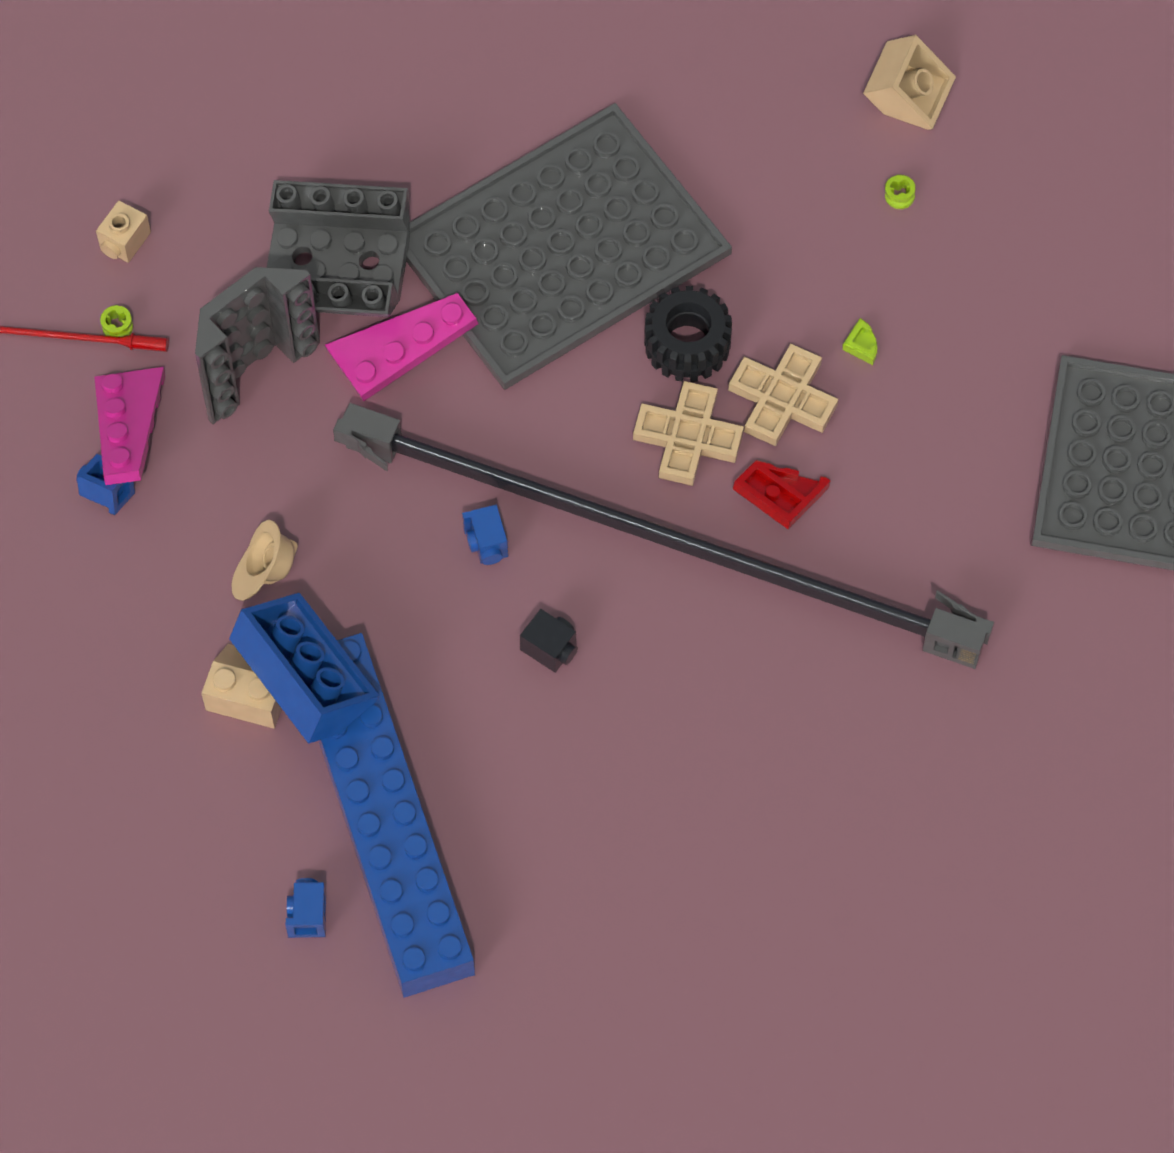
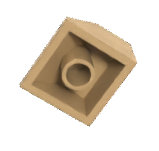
[863,35,956,130]
[202,644,282,729]

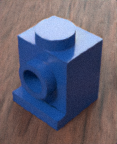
[76,454,135,515]
[462,504,508,565]
[285,878,326,938]

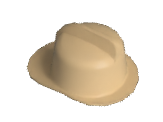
[231,520,298,601]

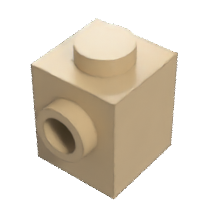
[96,200,151,263]

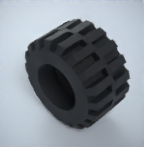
[644,286,732,382]

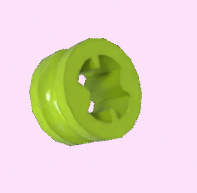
[885,175,915,209]
[100,305,133,337]

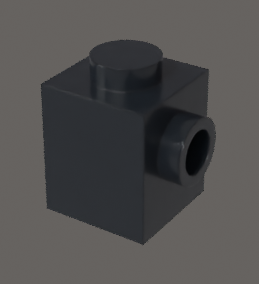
[520,609,578,673]

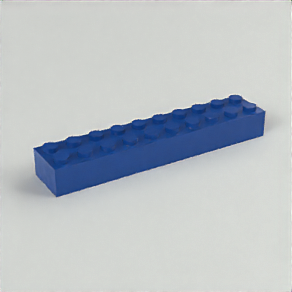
[319,633,475,998]

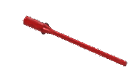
[0,326,169,352]

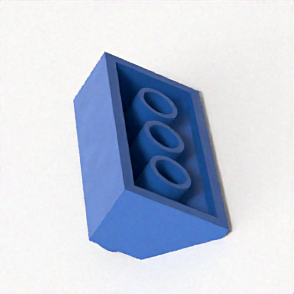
[229,592,380,744]

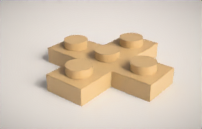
[728,344,838,446]
[633,381,744,486]

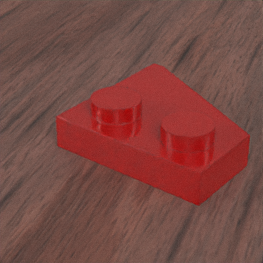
[733,460,831,529]

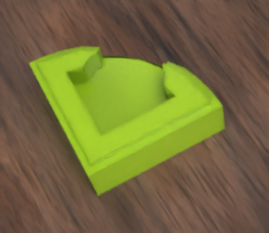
[842,318,878,365]

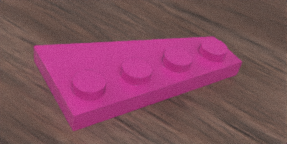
[325,293,478,401]
[94,367,166,485]

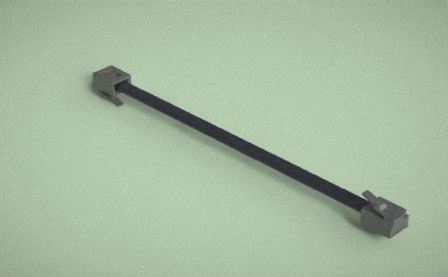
[333,403,994,669]

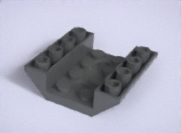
[267,180,410,317]
[195,267,320,425]

